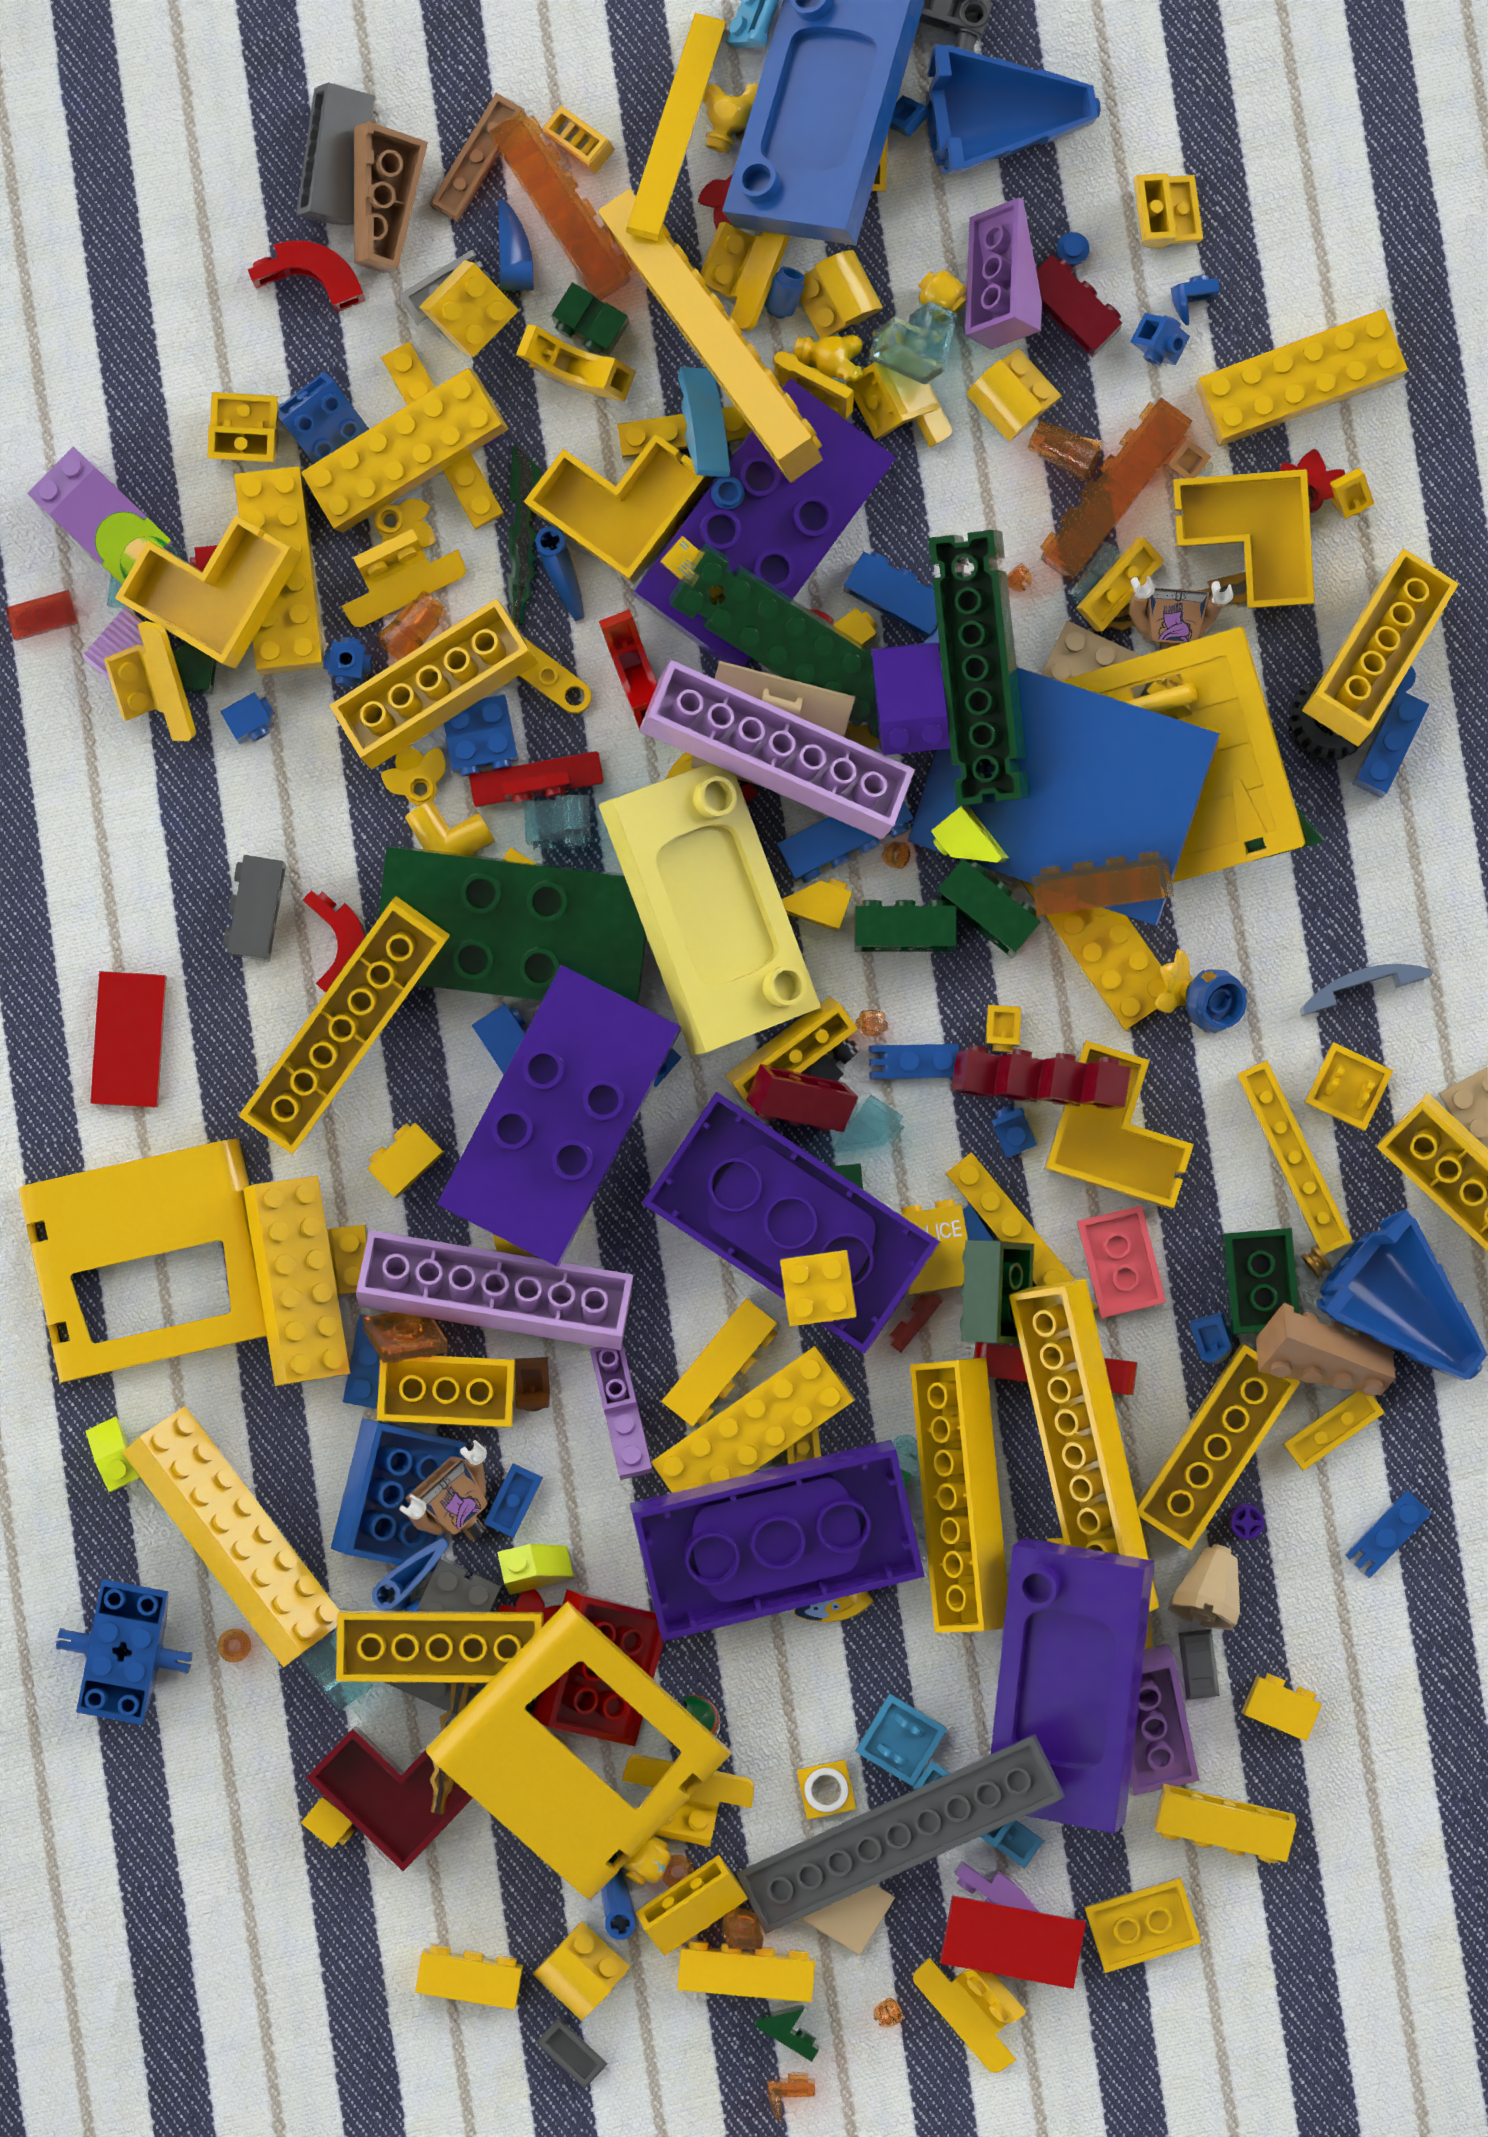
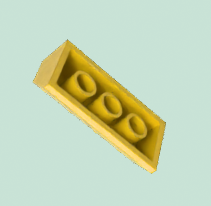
[377,1353,515,1428]

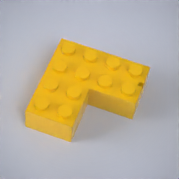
[524,433,712,585]
[1173,469,1315,609]
[115,515,302,669]
[1044,1040,1194,1210]

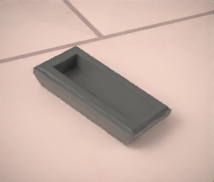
[1178,1629,1220,1700]
[536,2017,608,2089]

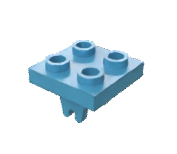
[855,1693,947,1787]

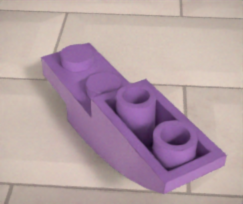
[590,1342,653,1480]
[954,1861,1040,1912]

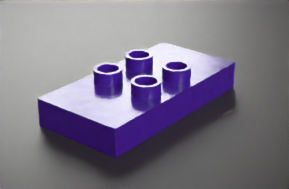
[631,378,896,667]
[437,965,682,1267]

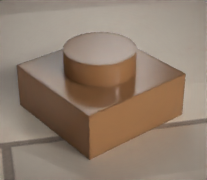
[1164,436,1211,478]

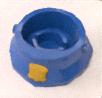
[1186,969,1247,1034]

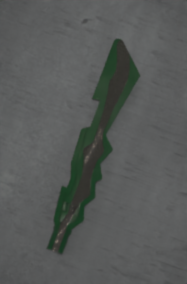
[507,446,541,625]

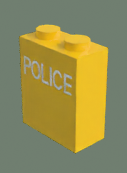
[900,1199,968,1295]

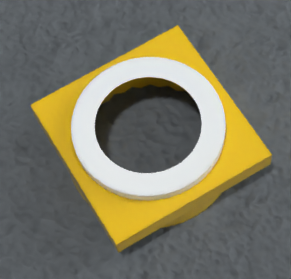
[796,1759,856,1820]

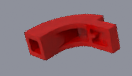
[247,240,366,313]
[599,609,658,733]
[303,890,367,993]

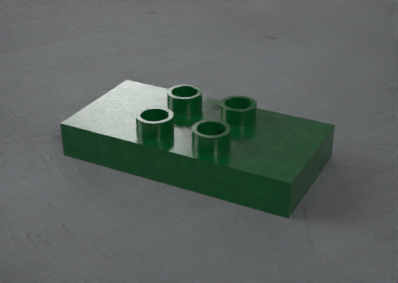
[378,845,647,1004]

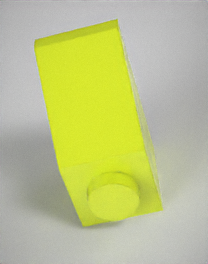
[931,806,1009,862]
[86,1416,141,1492]
[497,1544,575,1595]

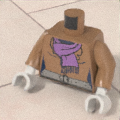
[1129,576,1233,651]
[400,1440,487,1540]

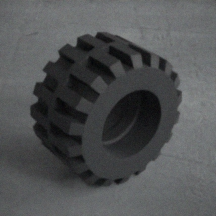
[1288,676,1373,761]

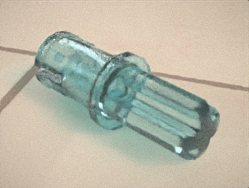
[1068,543,1120,604]

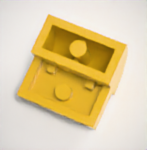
[1133,173,1203,248]
[800,250,884,339]
[966,348,1062,442]
[207,392,279,462]
[533,1921,631,2020]

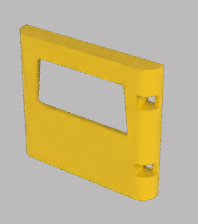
[18,1138,267,1383]
[425,1601,732,1900]

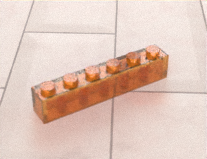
[490,110,632,301]
[1040,397,1193,583]

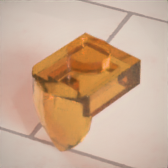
[723,1908,764,1949]
[768,2072,815,2122]

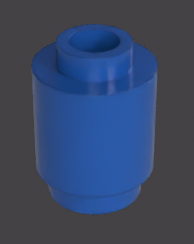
[764,267,805,319]

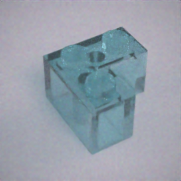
[869,301,957,385]
[524,794,593,850]

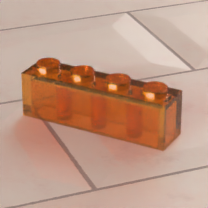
[1031,851,1174,916]

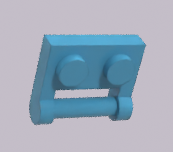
[726,0,779,48]

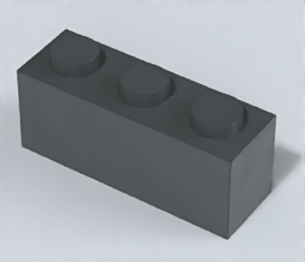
[223,855,286,962]

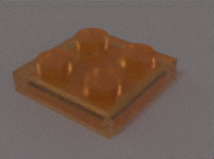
[362,1312,448,1363]

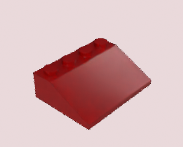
[532,1589,664,1747]

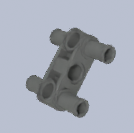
[919,0,992,52]

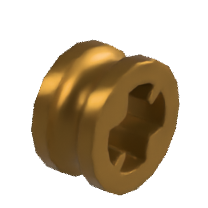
[1301,1245,1333,1279]

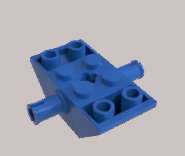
[56,1579,193,1725]

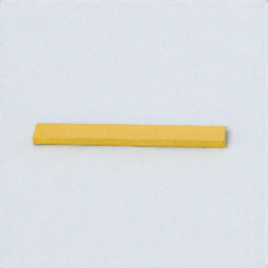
[626,13,726,241]

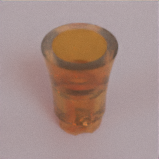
[1028,420,1104,483]
[375,591,447,661]

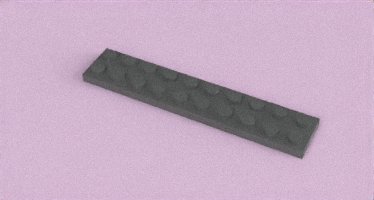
[737,1734,1065,1934]

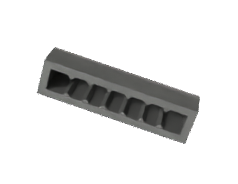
[296,82,375,225]

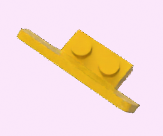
[700,222,791,332]
[846,325,952,448]
[341,528,466,627]
[103,621,196,741]
[622,1754,755,1847]
[913,1958,1026,2073]

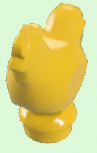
[702,83,759,154]
[793,334,863,382]

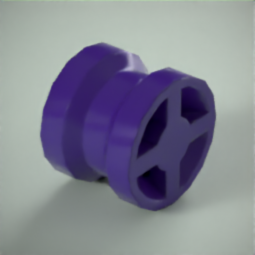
[1228,1503,1264,1539]

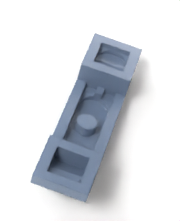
[1299,964,1432,1016]

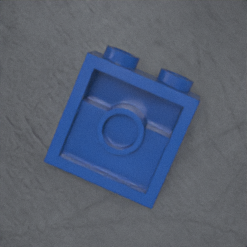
[444,695,518,777]

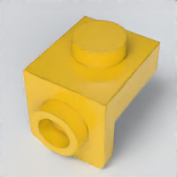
[985,1005,1021,1053]

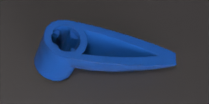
[498,199,534,291]
[535,526,584,622]
[372,1538,449,1611]
[601,1853,636,1940]

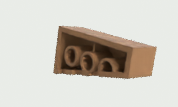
[354,121,428,273]
[1256,1303,1396,1396]

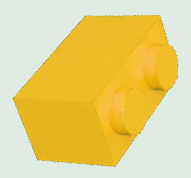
[367,1123,445,1199]
[1241,1673,1322,1742]

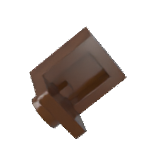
[514,1357,550,1412]

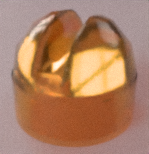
[1007,563,1032,592]
[881,841,910,869]
[873,1998,903,2028]

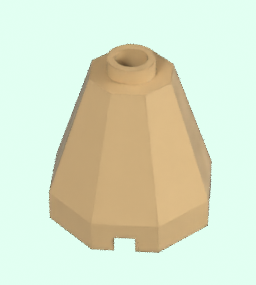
[1168,1544,1240,1630]

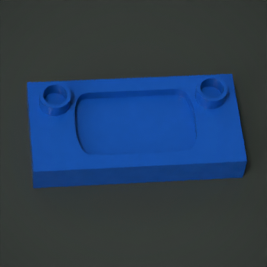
[722,0,924,246]

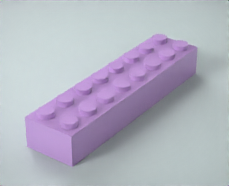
[639,660,915,839]
[356,1230,633,1350]

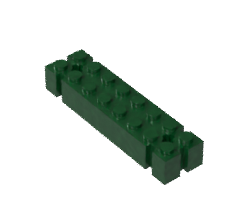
[928,529,1030,806]
[669,542,879,739]

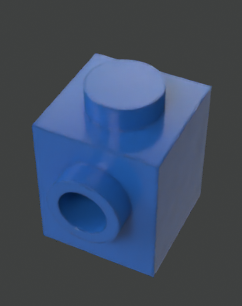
[220,692,275,744]

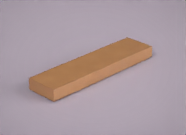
[429,93,525,222]

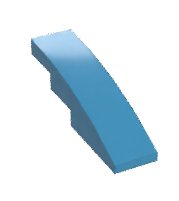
[678,367,730,477]
[913,1760,1045,1868]

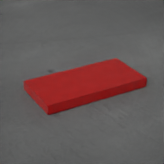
[90,971,167,1108]
[940,1895,1086,1989]

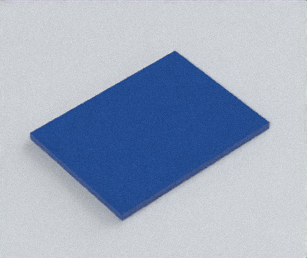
[908,667,1220,926]

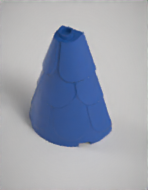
[926,45,1101,174]
[1317,1210,1488,1380]

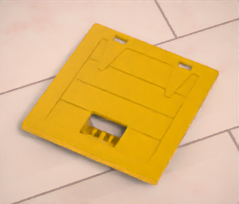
[1060,627,1305,883]

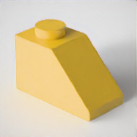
[781,878,852,932]

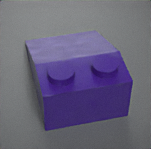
[871,642,950,756]

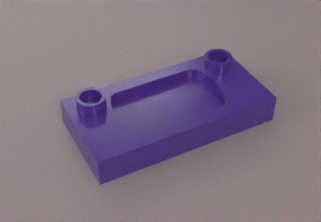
[642,1092,941,1354]
[629,1440,925,1641]
[990,1538,1155,1834]

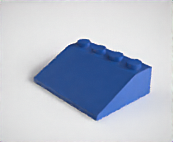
[330,1418,467,1572]

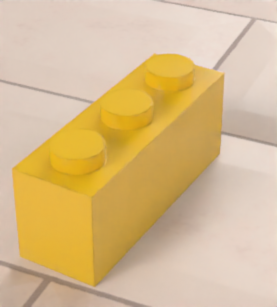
[635,1855,748,1956]
[415,1944,523,2010]

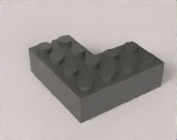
[384,1557,503,1715]

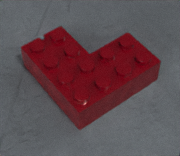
[306,1726,473,1871]

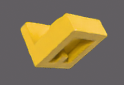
[1330,468,1375,519]

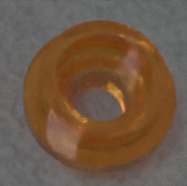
[855,1010,888,1036]
[217,1628,251,1662]
[661,1854,694,1887]

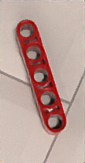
[973,1342,1138,1396]

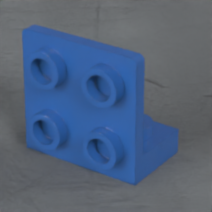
[277,371,369,464]

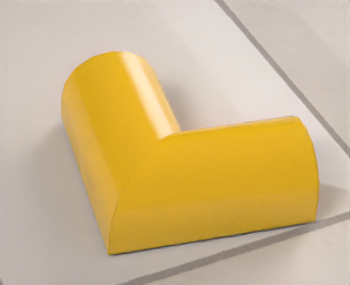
[405,801,495,855]

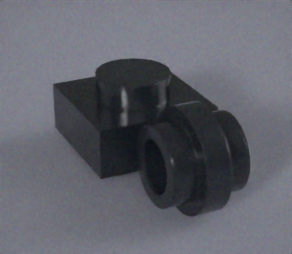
[801,1038,859,1081]

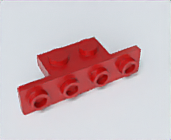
[469,751,604,807]

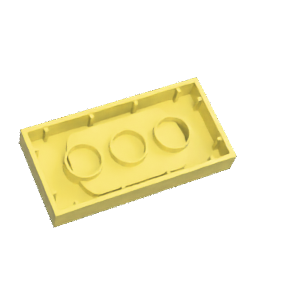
[598,763,821,1056]

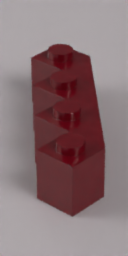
[951,1045,1131,1110]

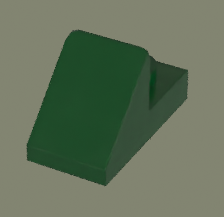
[754,2005,819,2062]

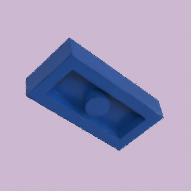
[484,1463,543,1538]

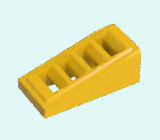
[541,105,615,174]

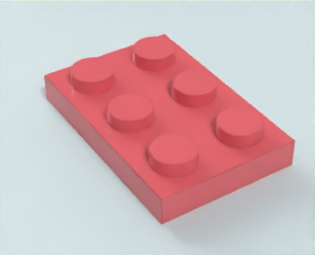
[1076,1205,1166,1319]

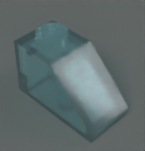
[832,1094,905,1154]

